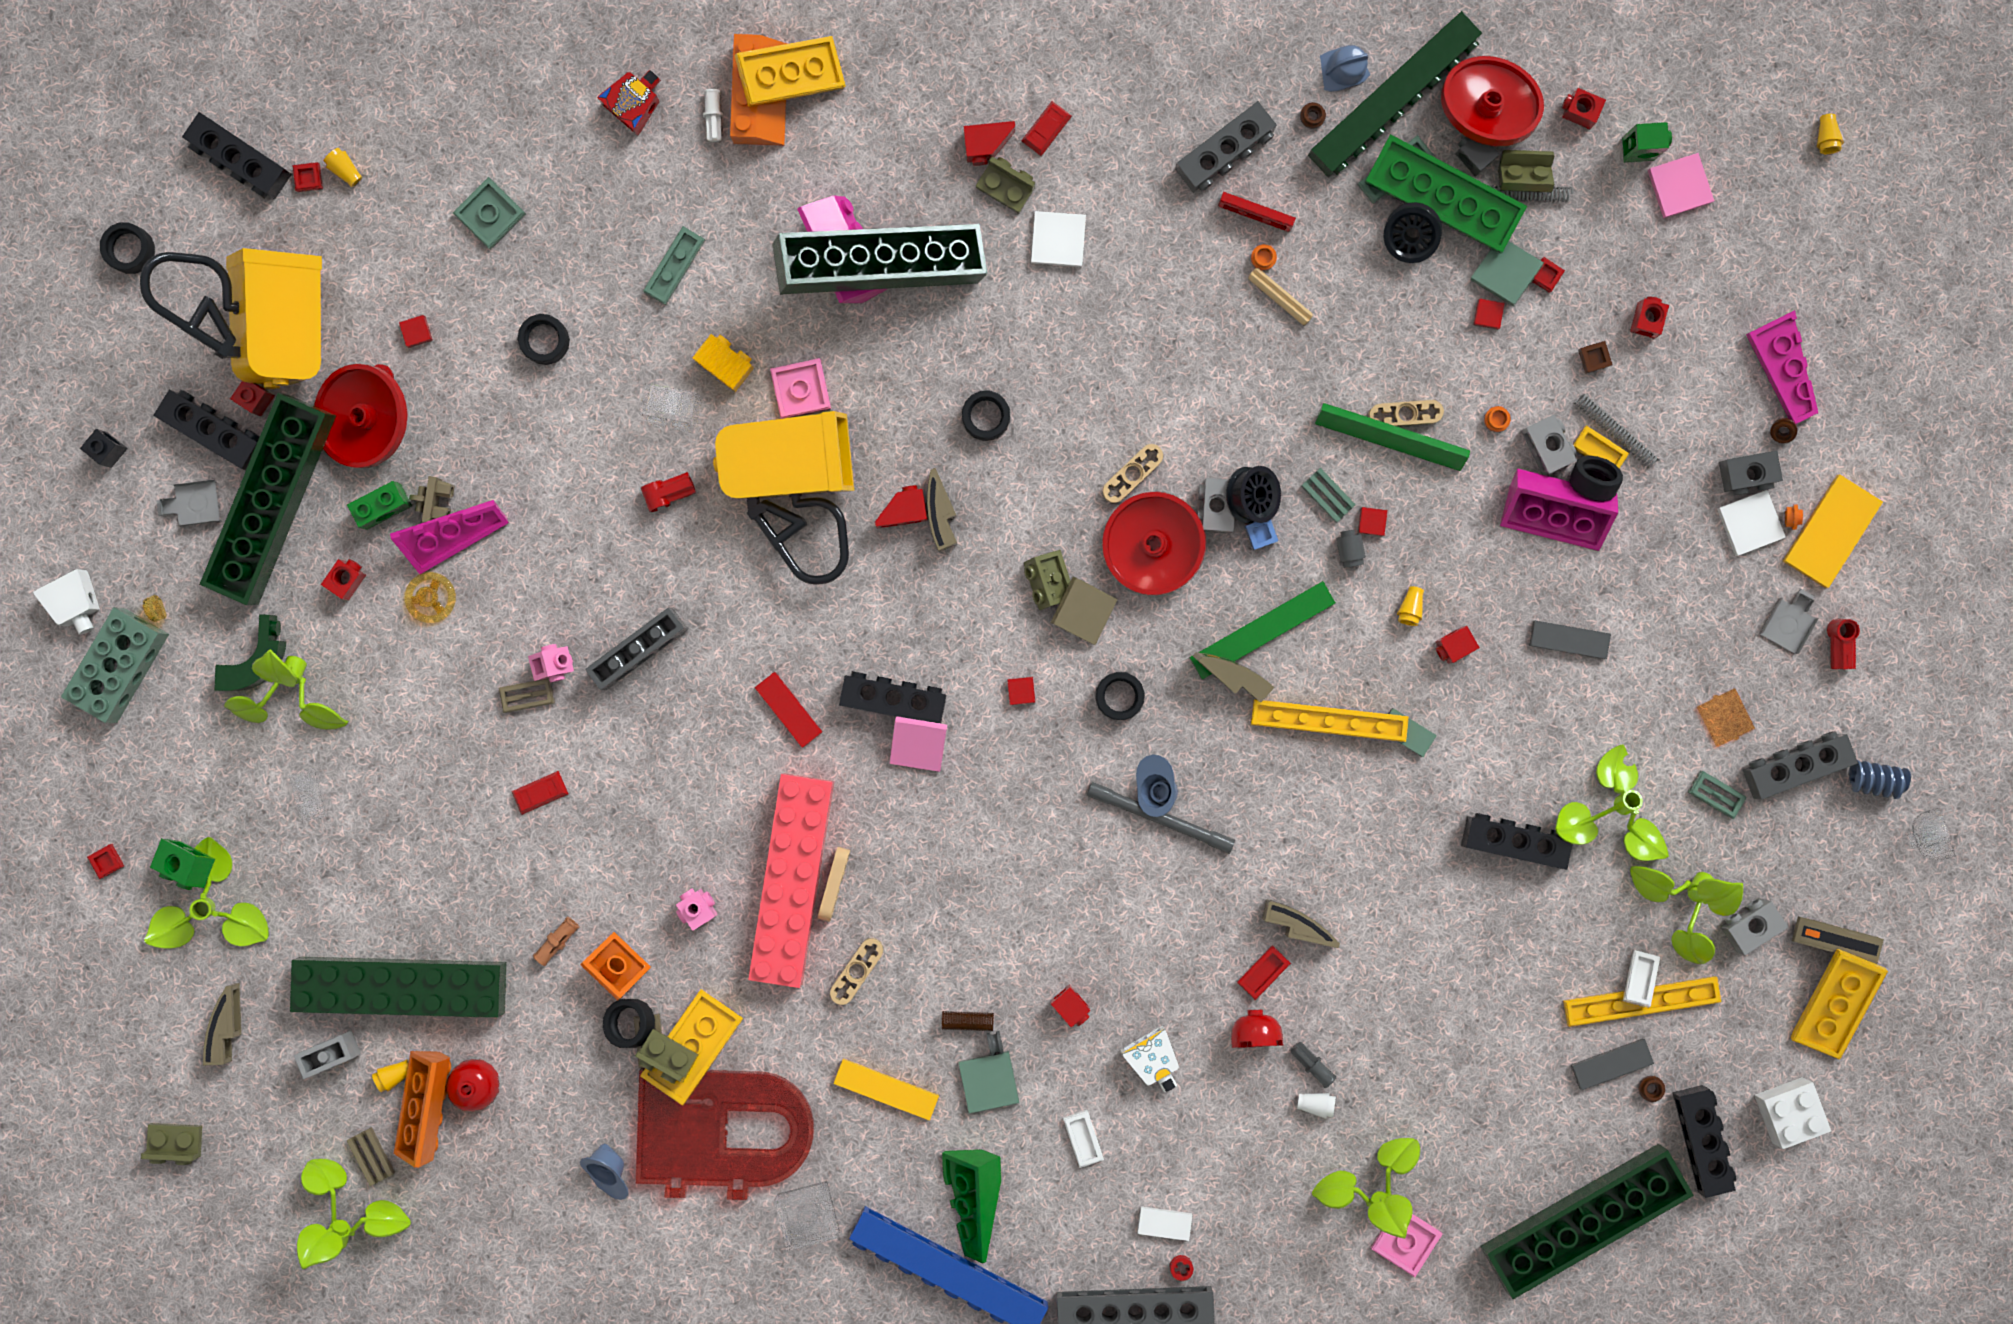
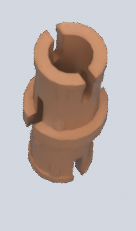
[533,916,580,966]

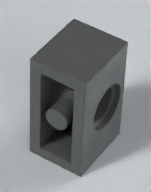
[1719,450,1783,495]

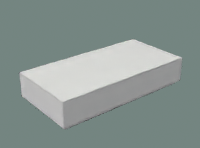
[1623,950,1660,1008]
[1063,1110,1104,1168]
[1137,1206,1192,1241]

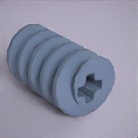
[1849,760,1911,799]

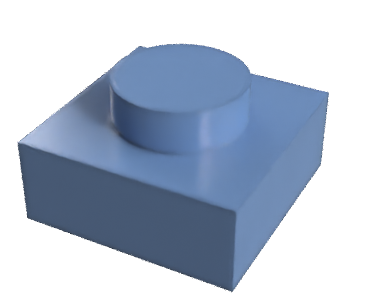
[1244,520,1278,550]

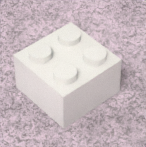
[1754,1077,1831,1149]

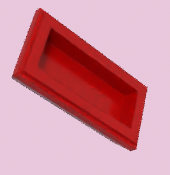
[1021,101,1072,156]
[511,771,569,815]
[1237,945,1291,1000]

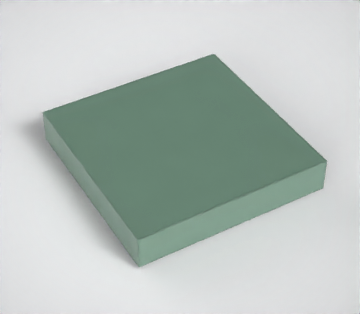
[453,177,526,250]
[1471,241,1544,307]
[958,1051,1019,1113]

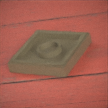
[1050,577,1118,645]

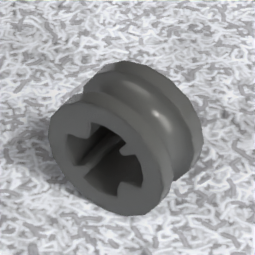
[987,1031,1004,1056]

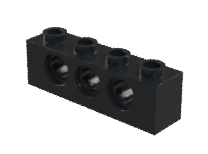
[182,112,292,199]
[153,389,260,470]
[839,671,947,724]
[1461,813,1573,870]
[1672,1085,1737,1198]

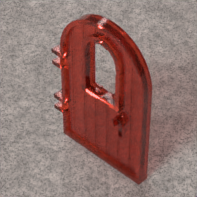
[636,1068,814,1200]

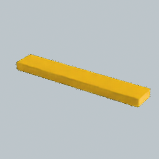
[1251,699,1409,742]
[1563,976,1721,1027]

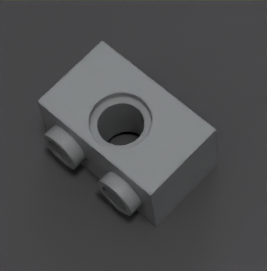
[1521,415,1577,475]
[1197,478,1235,534]
[1721,898,1788,955]
[294,1030,361,1079]

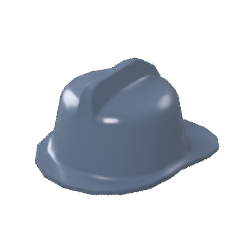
[1320,45,1370,92]
[1136,754,1178,817]
[580,1144,628,1200]

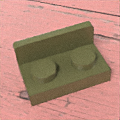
[1498,150,1555,192]
[976,156,1035,214]
[1024,550,1071,610]
[635,1029,699,1084]
[141,1123,202,1165]

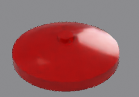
[1441,56,1544,146]
[314,364,407,468]
[1102,492,1206,595]

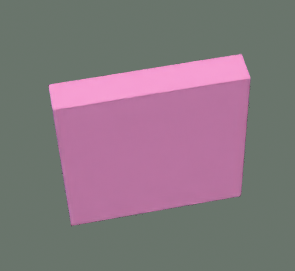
[1647,153,1714,219]
[770,358,831,419]
[890,717,947,772]
[1370,1214,1443,1277]

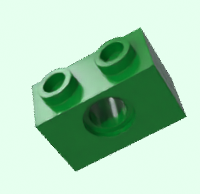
[1622,122,1672,163]
[347,481,412,530]
[150,838,215,890]

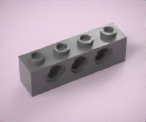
[1175,101,1277,193]
[585,607,688,690]
[1743,731,1858,800]

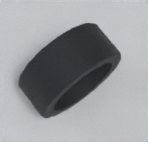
[100,222,155,274]
[517,314,570,365]
[962,390,1010,441]
[1569,455,1623,501]
[1095,672,1145,720]
[602,999,655,1048]

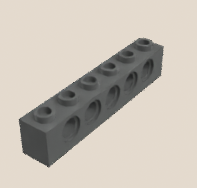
[1057,1286,1215,1324]

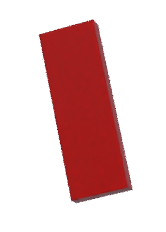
[1218,191,1296,232]
[754,672,823,748]

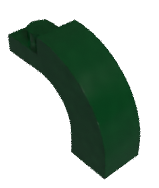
[214,614,287,691]

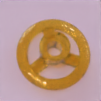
[404,572,456,623]

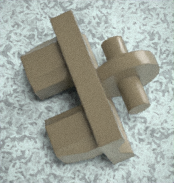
[409,476,455,522]

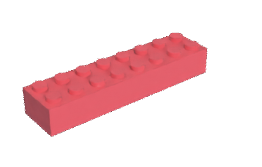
[748,773,834,988]

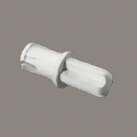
[703,89,723,142]

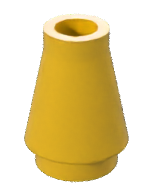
[1817,113,1844,155]
[323,148,363,187]
[1397,586,1424,626]
[372,1059,409,1093]

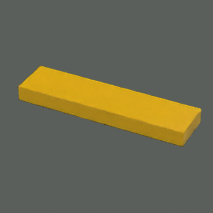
[833,1058,939,1121]

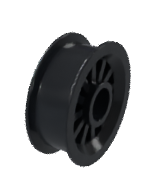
[1383,202,1442,263]
[1226,466,1281,523]

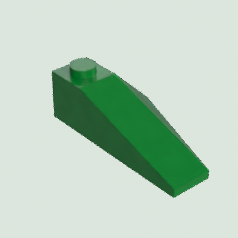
[942,1149,1001,1264]

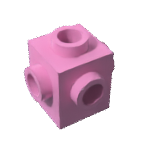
[528,644,574,683]
[676,888,718,931]

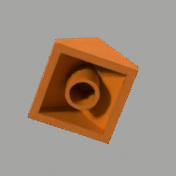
[580,932,651,1000]

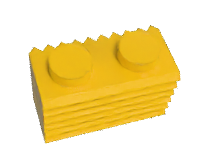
[692,334,754,392]

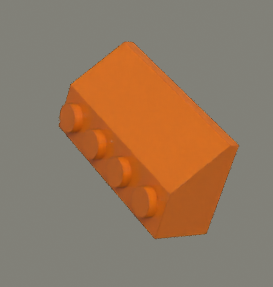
[730,34,788,146]
[394,1051,451,1168]

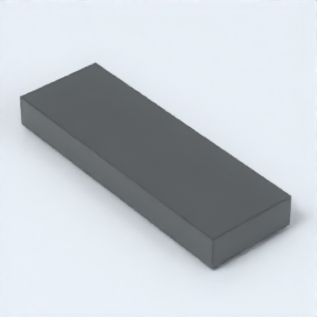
[1529,620,1611,659]
[1571,1038,1654,1090]

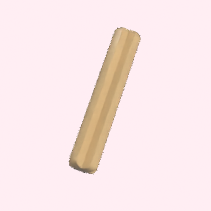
[1248,268,1313,325]

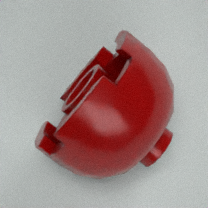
[1231,1009,1284,1048]
[446,1059,500,1112]

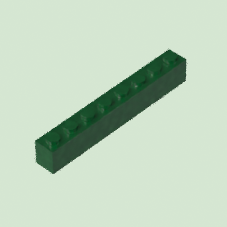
[1308,11,1482,178]

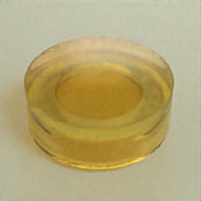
[143,595,167,622]

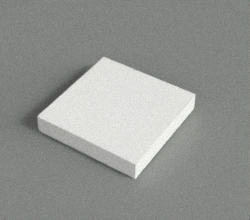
[1031,211,1086,267]
[1717,490,1786,556]

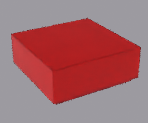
[292,162,323,192]
[1532,257,1565,293]
[1473,299,1505,330]
[399,315,433,348]
[1358,507,1388,536]
[1007,677,1035,705]
[87,844,124,879]

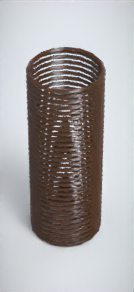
[942,1011,994,1032]

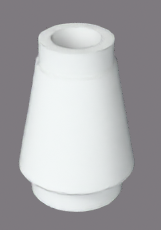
[1297,1093,1336,1119]

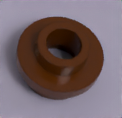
[1300,102,1326,129]
[1770,418,1798,444]
[1638,1076,1665,1102]

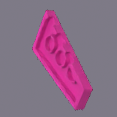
[1746,310,1818,424]
[390,500,509,574]

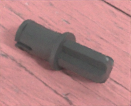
[1291,1042,1336,1088]

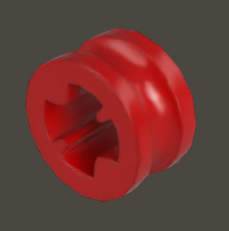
[1170,1255,1194,1281]

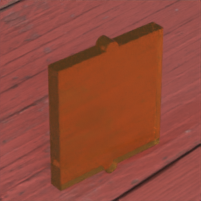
[1697,688,1755,747]

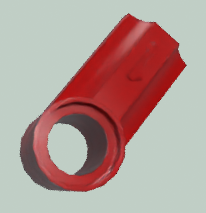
[640,472,696,512]
[1827,618,1860,669]

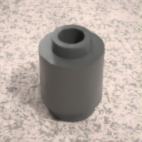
[1336,529,1366,568]

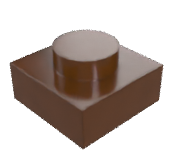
[1578,341,1613,374]

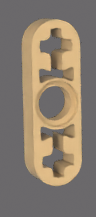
[1368,400,1444,427]
[1103,444,1163,504]
[817,847,850,922]
[830,938,883,1005]

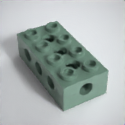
[61,607,169,723]

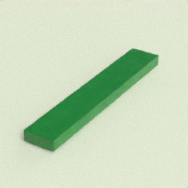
[1315,403,1470,471]
[1189,581,1336,680]

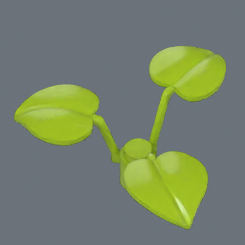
[224,649,348,729]
[1555,745,1669,861]
[144,837,269,948]
[1630,866,1743,964]
[1312,1138,1420,1239]
[297,1159,411,1269]

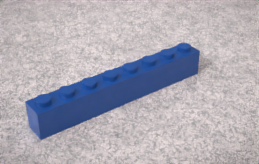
[849,1206,1048,1324]

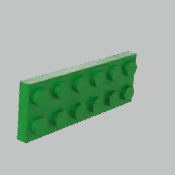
[1365,134,1527,254]

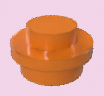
[1251,244,1277,271]
[1484,406,1511,432]
[1785,504,1803,530]

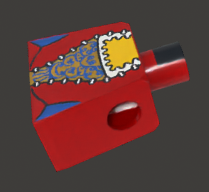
[597,70,661,136]

